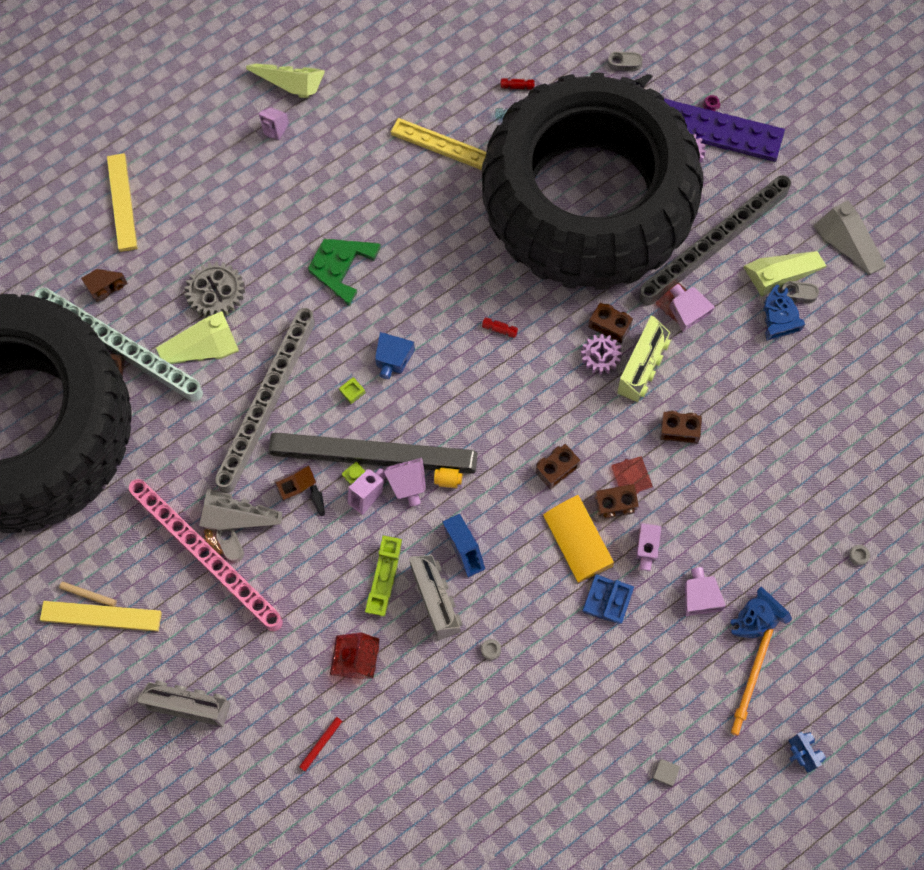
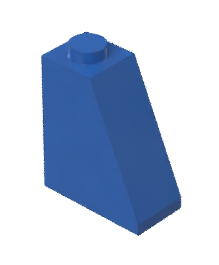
[442,514,485,577]

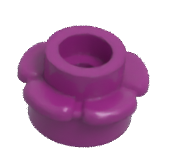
[703,95,720,111]

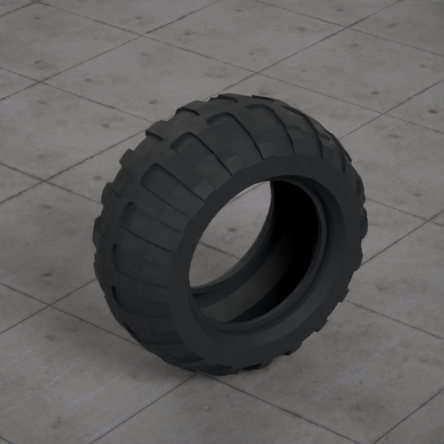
[482,72,704,290]

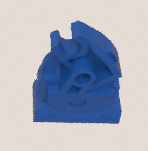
[763,285,806,341]
[731,586,792,638]

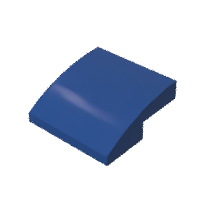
[582,574,634,624]

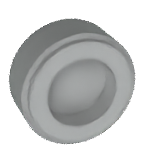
[849,545,870,566]
[481,639,501,661]

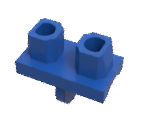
[788,732,826,773]

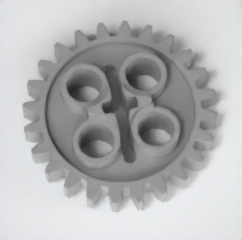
[184,261,245,318]

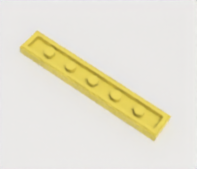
[391,118,487,170]
[107,153,138,252]
[40,601,162,632]

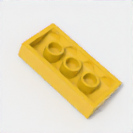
[543,495,614,583]

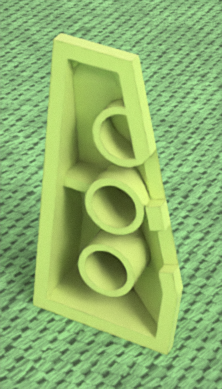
[246,63,325,98]
[743,251,826,297]
[156,311,239,364]

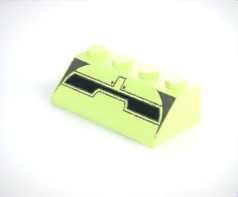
[617,316,671,402]

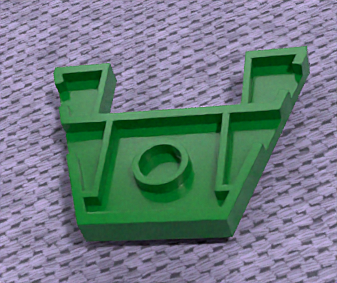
[308,239,381,306]

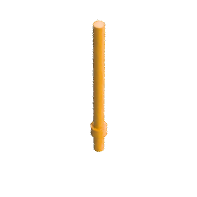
[730,629,774,736]

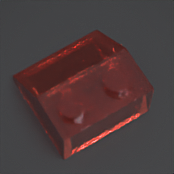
[330,632,380,679]

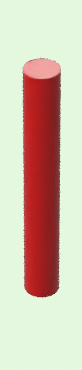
[299,717,343,772]

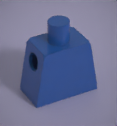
[375,332,415,379]

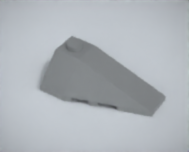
[814,200,886,275]
[199,489,282,530]

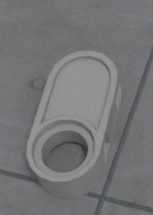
[608,52,643,71]
[781,281,819,303]
[216,529,244,563]

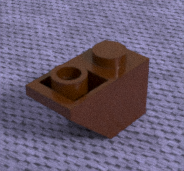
[81,269,128,302]
[273,465,316,500]

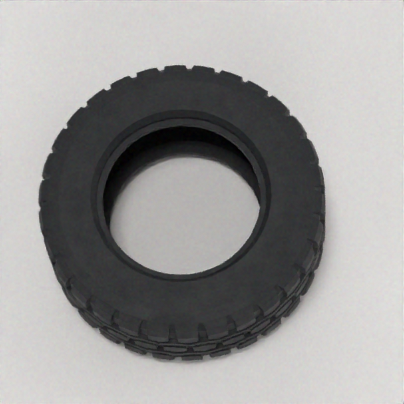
[0,294,132,533]

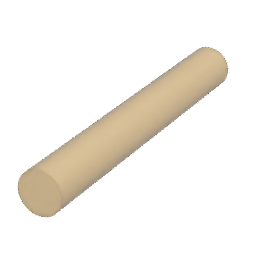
[59,581,117,607]

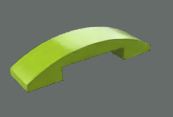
[365,535,402,617]

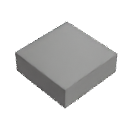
[653,759,680,787]

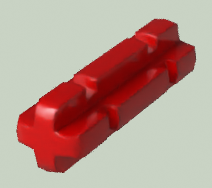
[500,78,535,90]
[482,317,518,338]

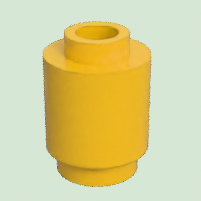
[434,468,463,488]

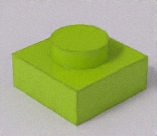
[339,377,366,404]
[342,462,365,485]

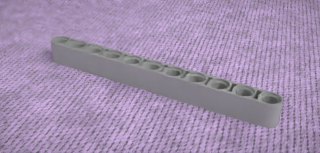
[215,308,315,493]

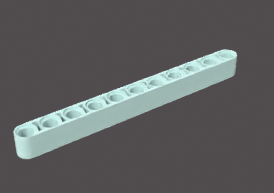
[35,288,203,401]

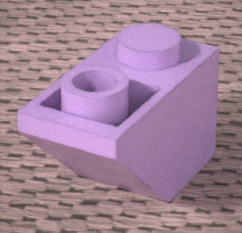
[259,108,289,140]

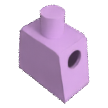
[670,284,715,332]
[384,457,426,506]
[348,468,386,515]
[636,523,661,571]
[685,567,726,616]

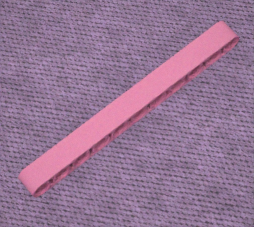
[129,479,283,632]

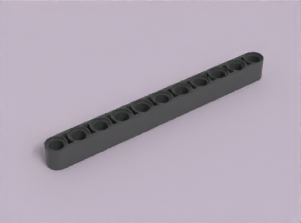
[639,175,791,306]
[268,433,478,474]

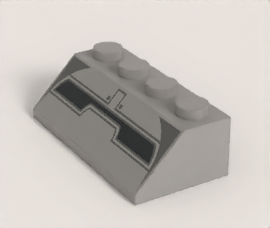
[409,555,463,641]
[137,681,230,727]

